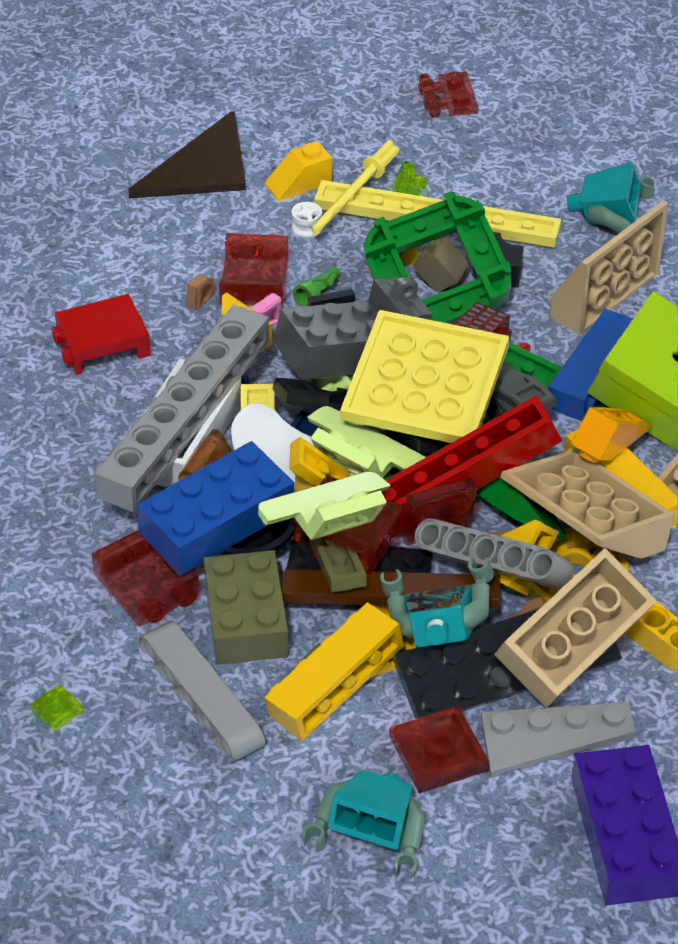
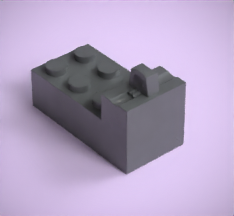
[273,277,432,380]

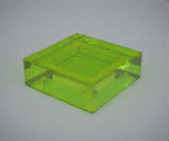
[30,684,84,732]

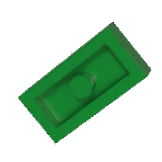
[503,342,562,389]

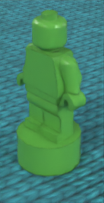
[293,267,341,306]

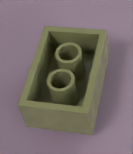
[204,550,288,665]

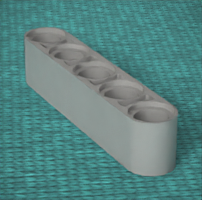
[414,519,574,589]
[139,620,265,764]

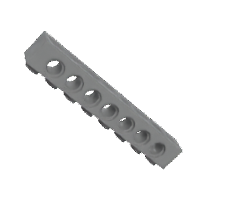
[94,304,269,513]

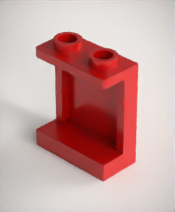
[51,294,151,375]

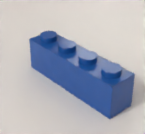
[548,308,633,421]

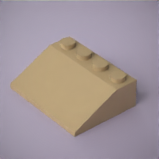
[550,201,668,335]
[501,448,675,559]

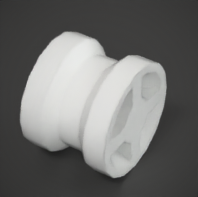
[292,202,322,238]

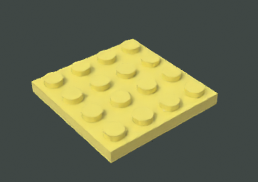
[340,310,509,443]

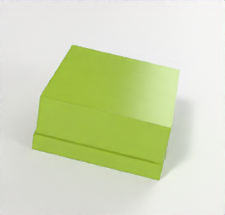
[587,291,678,450]

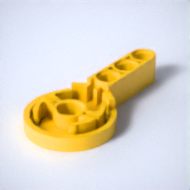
[529,528,678,671]

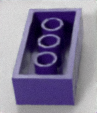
[571,745,678,906]

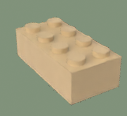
[494,548,657,708]

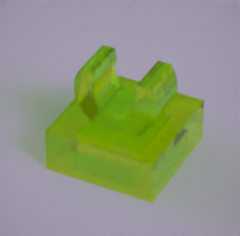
[392,161,427,196]

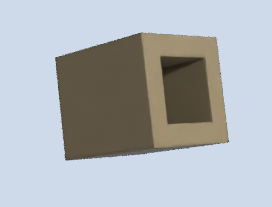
[413,236,469,292]

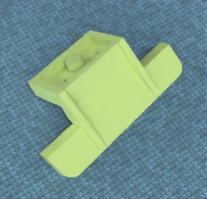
[307,406,426,478]
[258,472,391,540]

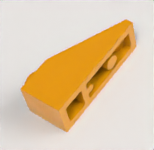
[570,407,652,463]

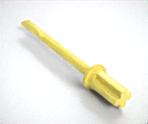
[312,140,400,236]

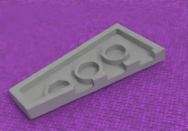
[481,702,635,778]

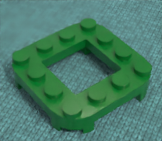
[363,192,512,325]

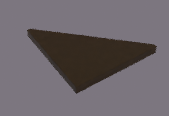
[128,111,246,199]

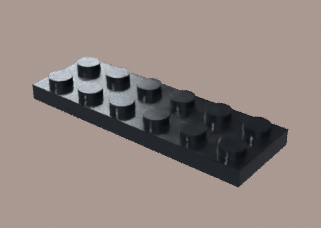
[392,609,622,726]

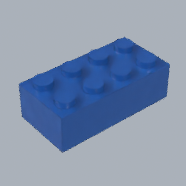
[137,441,295,576]

